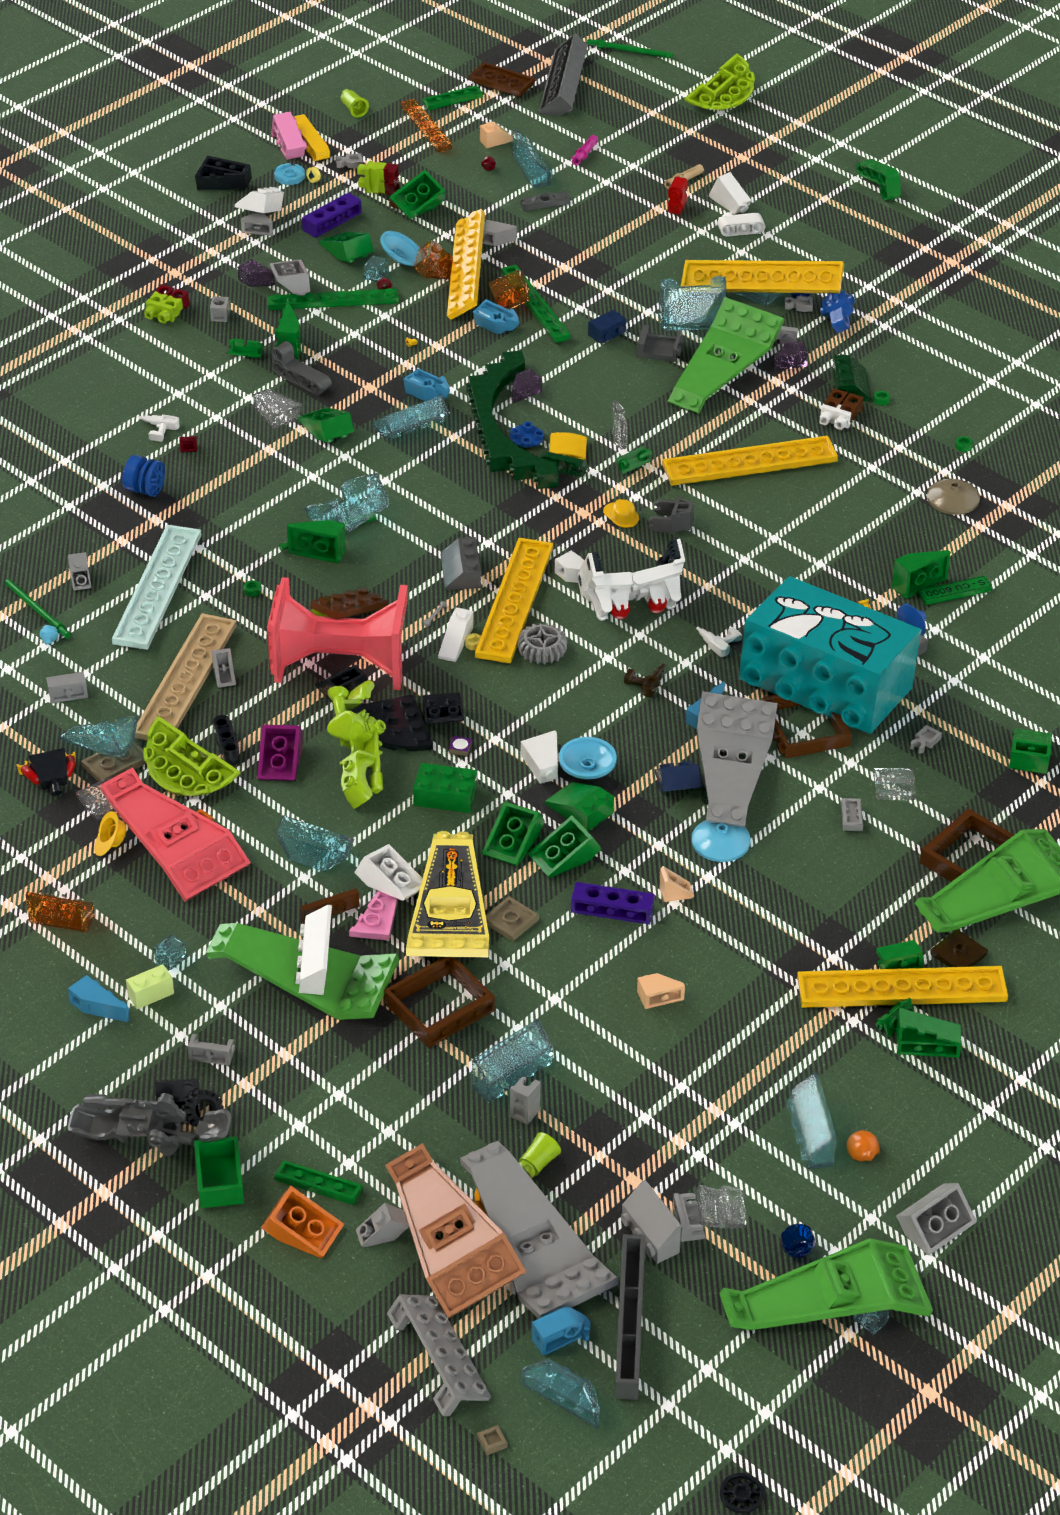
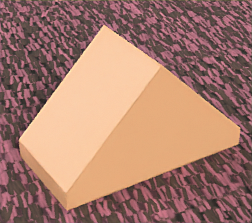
[660,866,694,902]

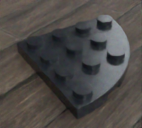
[346,694,433,751]

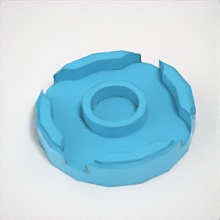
[274,163,305,185]

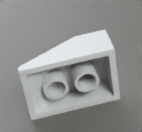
[354,844,423,901]

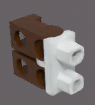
[819,388,864,430]

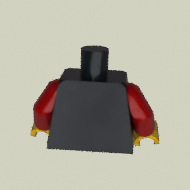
[16,748,76,796]

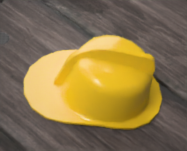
[603,499,639,528]
[94,811,126,856]

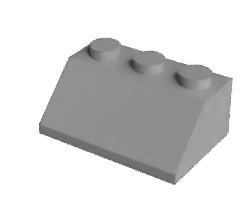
[269,259,310,295]
[621,1180,681,1264]
[896,1183,977,1255]

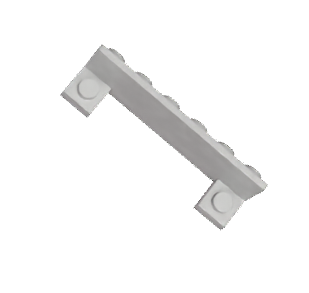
[387,1294,491,1416]

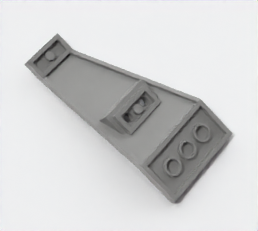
[697,691,778,828]
[460,1141,619,1319]

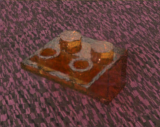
[414,239,453,280]
[488,270,530,310]

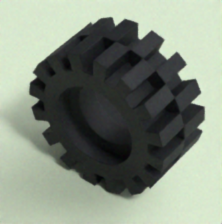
[182,1089,224,1127]

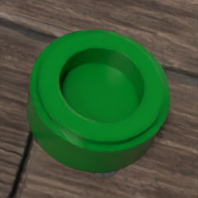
[873,391,890,406]
[955,436,973,452]
[243,580,262,597]

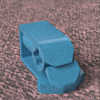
[473,299,519,334]
[403,368,450,402]
[532,1307,591,1356]

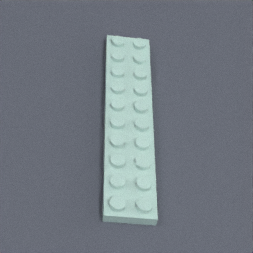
[112,525,201,650]

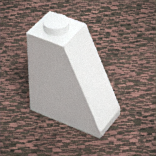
[709,172,751,215]
[521,730,558,784]

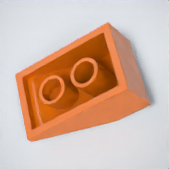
[261,1186,344,1259]

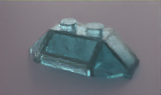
[276,815,355,872]
[521,1358,600,1428]

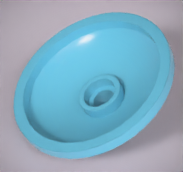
[380,231,424,266]
[559,737,617,780]
[692,820,751,862]

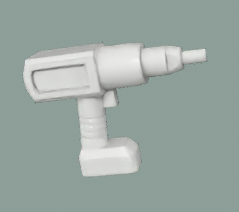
[138,414,180,442]
[696,627,742,657]

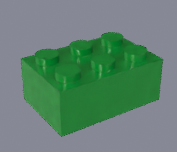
[413,763,478,813]
[194,1136,244,1208]

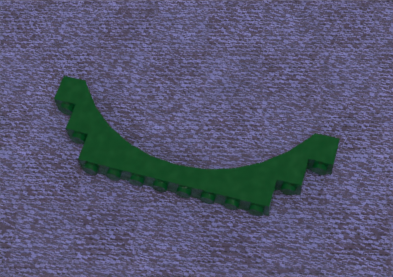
[465,350,559,489]

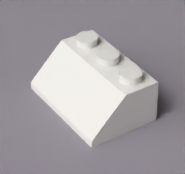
[235,187,284,213]

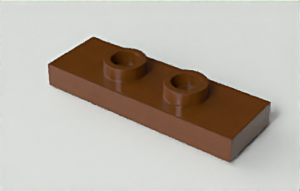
[300,888,360,924]

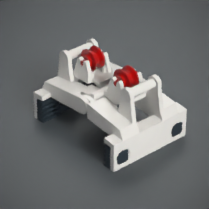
[577,539,685,621]

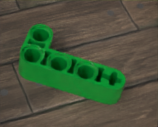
[856,159,901,201]

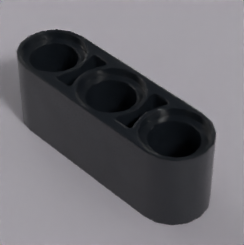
[213,715,240,765]

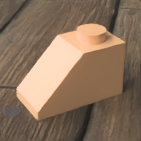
[480,122,514,148]
[637,973,685,1009]

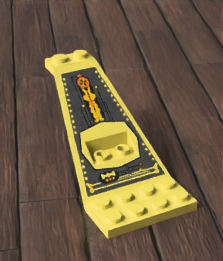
[406,831,489,957]

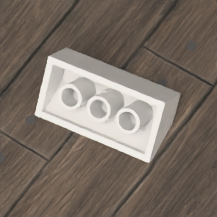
[295,905,332,995]

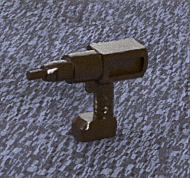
[624,663,665,697]

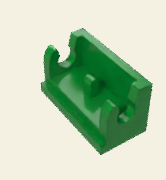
[876,940,923,969]

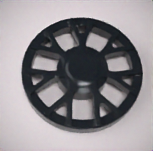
[719,1473,764,1513]

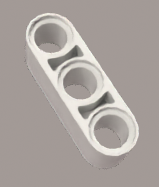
[717,213,765,237]

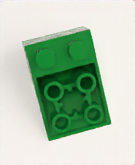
[275,303,301,360]
[1009,728,1052,774]

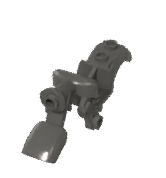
[67,1093,232,1157]

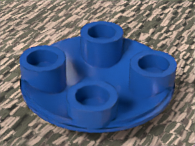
[510,421,544,447]
[897,603,927,636]

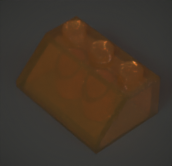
[25,892,95,933]

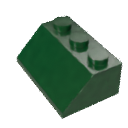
[832,354,871,402]

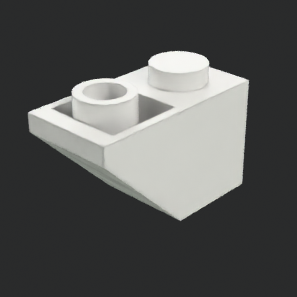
[555,550,584,583]

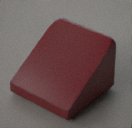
[179,436,197,452]

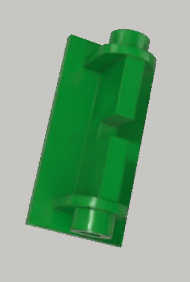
[228,338,264,358]
[616,446,652,474]
[875,998,914,1037]

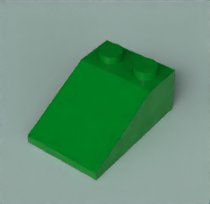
[389,170,446,219]
[319,232,374,263]
[297,407,354,443]
[287,520,346,564]
[892,550,951,599]
[545,782,614,832]
[482,801,545,866]
[528,815,602,878]

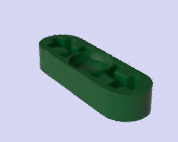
[540,451,589,477]

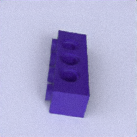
[302,192,362,238]
[571,882,655,925]

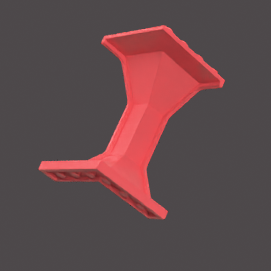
[267,577,408,691]

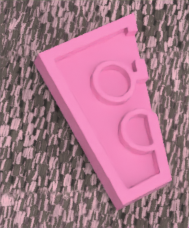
[349,891,398,941]

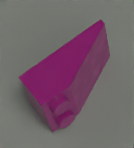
[257,725,304,781]

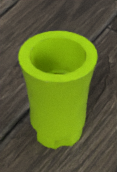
[340,89,369,118]
[518,1132,561,1179]

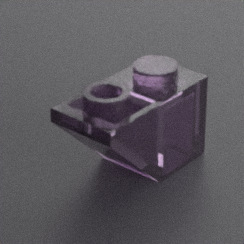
[237,259,275,287]
[774,341,808,370]
[512,368,542,403]

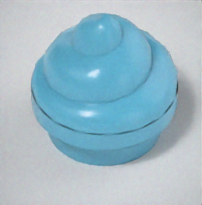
[40,625,58,645]

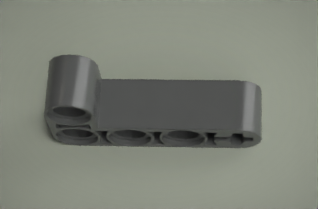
[272,341,332,395]

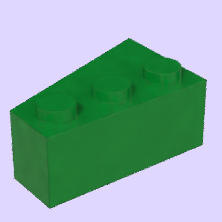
[896,1008,962,1058]

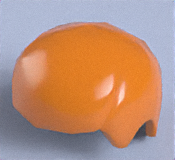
[846,1130,880,1162]

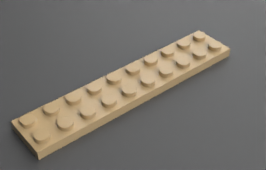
[132,613,237,741]

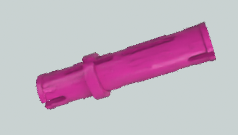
[571,135,598,165]

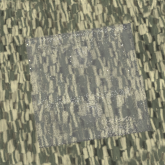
[612,401,627,450]
[874,768,916,800]
[76,777,116,820]
[696,1184,747,1228]

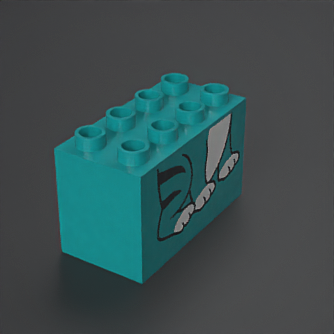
[739,576,922,734]

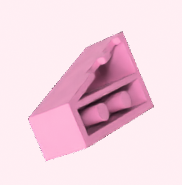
[271,111,307,160]

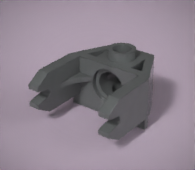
[648,497,694,533]

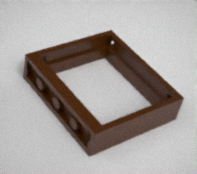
[761,695,852,758]
[920,808,1014,882]
[384,957,495,1048]

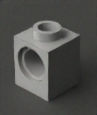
[210,296,230,322]

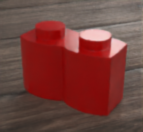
[667,177,688,215]

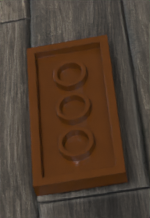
[469,62,535,97]
[310,588,388,620]

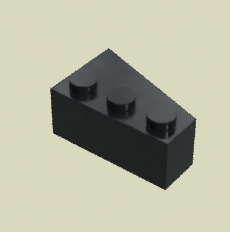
[195,155,252,190]

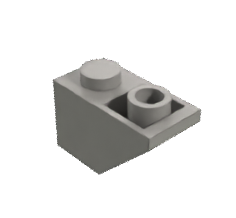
[483,220,517,246]
[67,552,92,591]
[356,1203,409,1248]

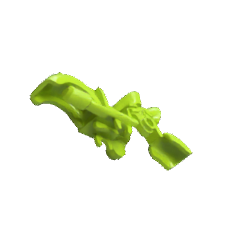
[327,680,386,809]

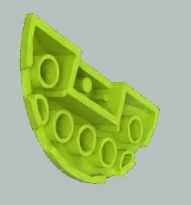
[684,53,755,110]
[143,716,241,796]

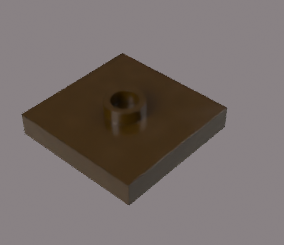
[930,929,988,967]

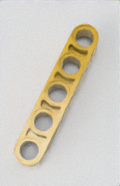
[293,114,330,161]

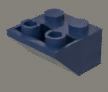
[654,761,701,792]

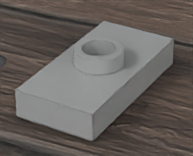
[841,798,863,831]

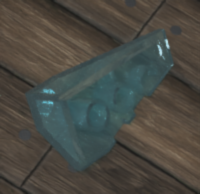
[60,716,138,757]

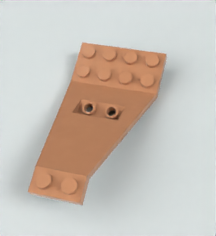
[385,1143,527,1319]

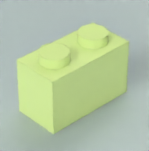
[126,964,174,1009]

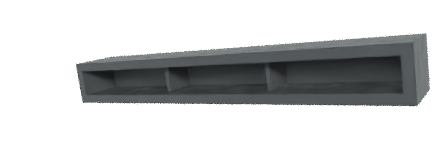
[615,1234,645,1400]

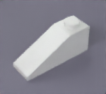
[438,607,473,662]

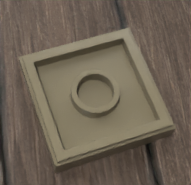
[486,896,539,942]

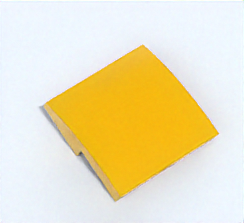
[549,432,587,460]

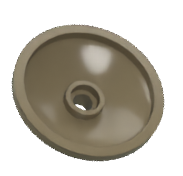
[927,478,980,515]

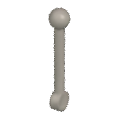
[423,601,447,627]

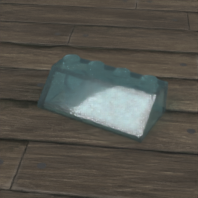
[513,129,552,188]
[372,395,450,440]
[472,1019,553,1103]
[787,1073,836,1169]

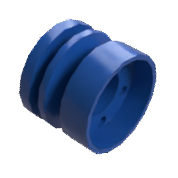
[122,455,165,497]

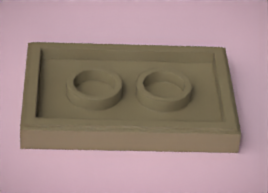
[81,736,146,784]

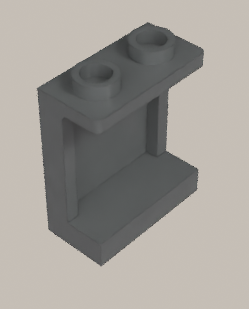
[637,325,685,362]

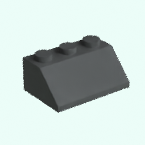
[440,537,481,590]

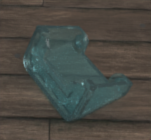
[659,276,727,331]
[304,473,389,532]

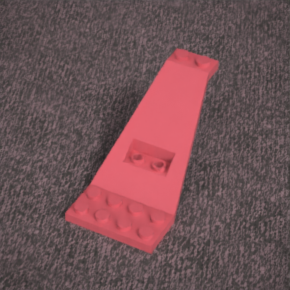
[99,767,251,902]

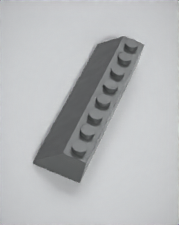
[538,33,588,116]

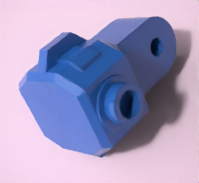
[820,290,855,334]

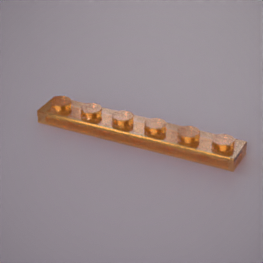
[401,99,452,152]

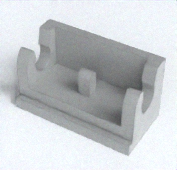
[46,672,88,704]
[187,1034,235,1066]
[510,1077,541,1125]
[673,1193,705,1242]

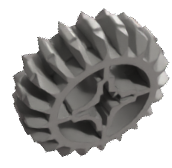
[517,623,567,665]

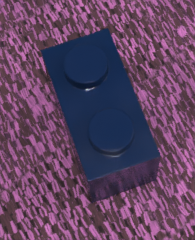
[588,310,626,344]

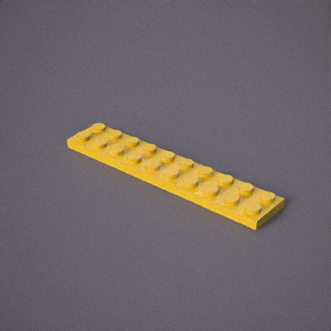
[447,209,485,320]
[680,260,844,293]
[662,436,838,486]
[475,538,553,664]
[797,966,1008,1008]

